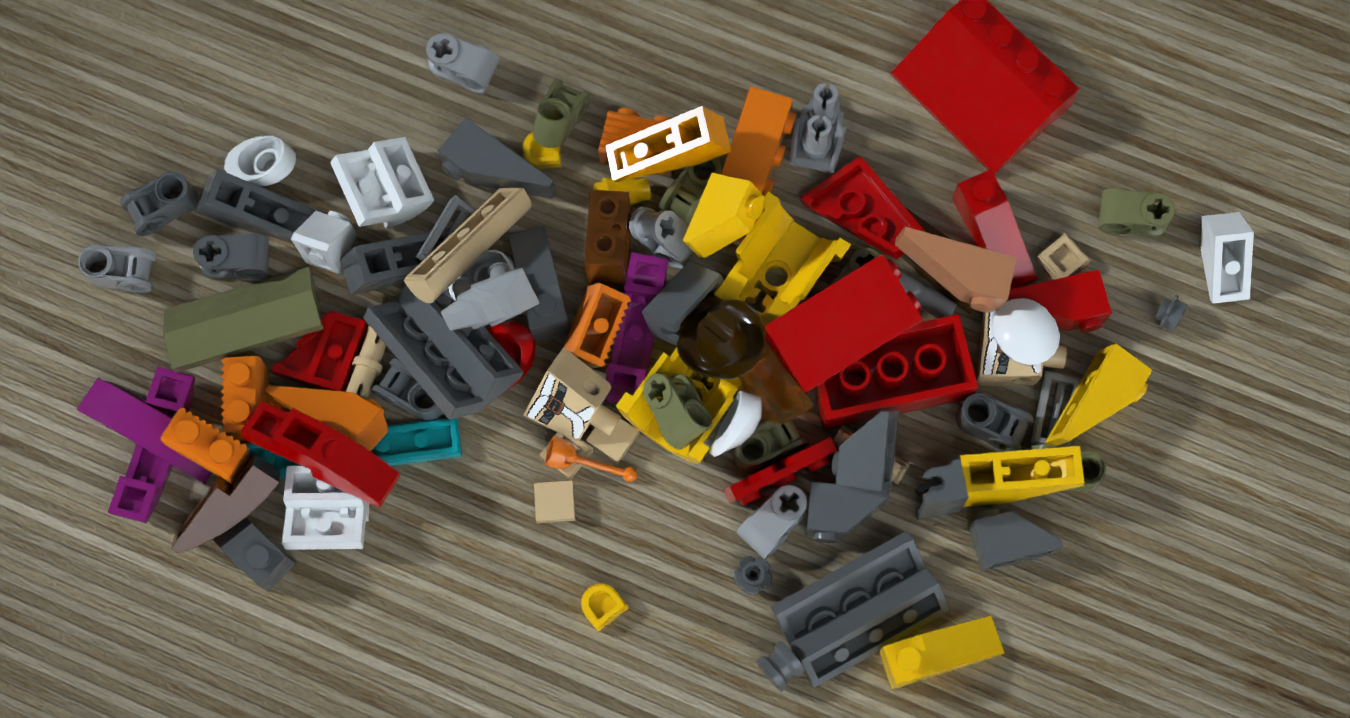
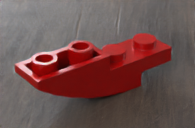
[241,401,400,508]

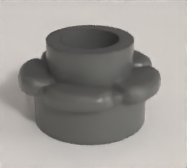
[1155,295,1188,332]
[734,556,772,594]

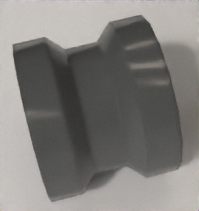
[756,641,806,692]

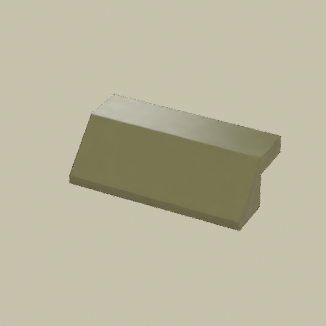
[163,267,324,373]

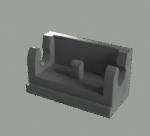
[642,261,723,345]
[915,459,969,520]

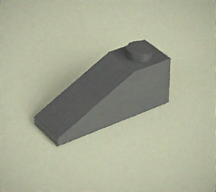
[438,117,556,199]
[194,169,322,243]
[508,226,570,341]
[340,228,450,295]

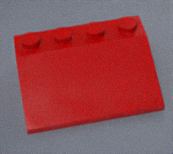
[891,0,1080,175]

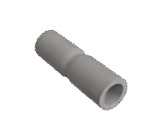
[899,270,958,319]

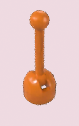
[545,436,638,482]

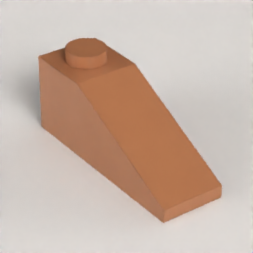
[895,227,1017,312]

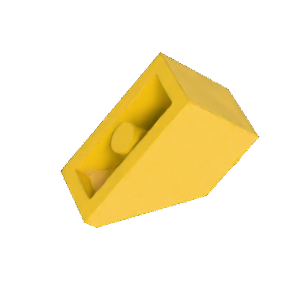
[683,173,765,258]

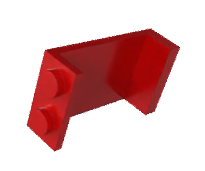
[764,254,923,394]

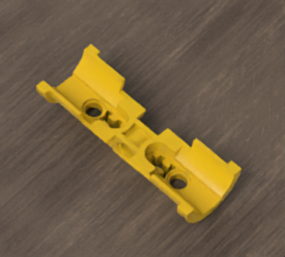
[616,192,851,464]

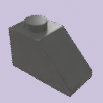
[832,410,899,491]
[805,482,889,543]
[968,508,1063,572]
[213,517,295,592]

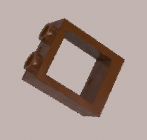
[584,190,631,293]

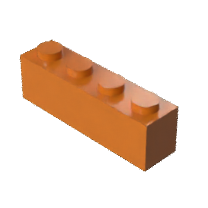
[721,86,797,243]

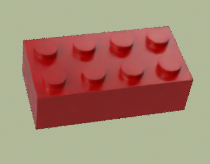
[813,314,978,430]

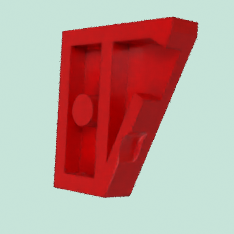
[271,311,368,391]

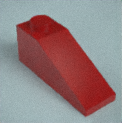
[952,169,1037,289]
[1007,270,1112,333]

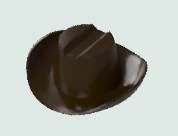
[677,299,765,379]

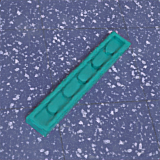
[239,418,462,480]

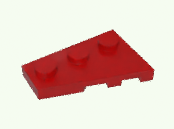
[800,156,925,260]
[723,437,837,506]

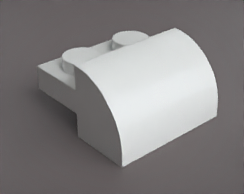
[330,137,434,228]
[282,466,369,550]

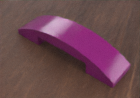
[604,253,669,404]
[108,367,195,524]
[77,378,213,485]

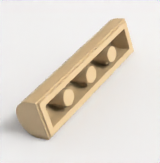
[404,188,531,303]

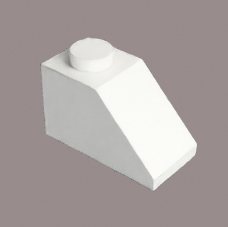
[291,211,357,274]
[1201,212,1254,303]

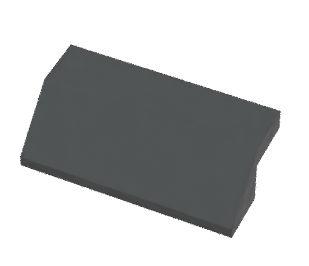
[364,283,524,420]
[770,531,950,688]

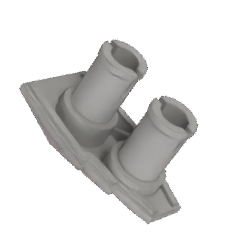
[790,83,846,173]
[441,262,540,331]

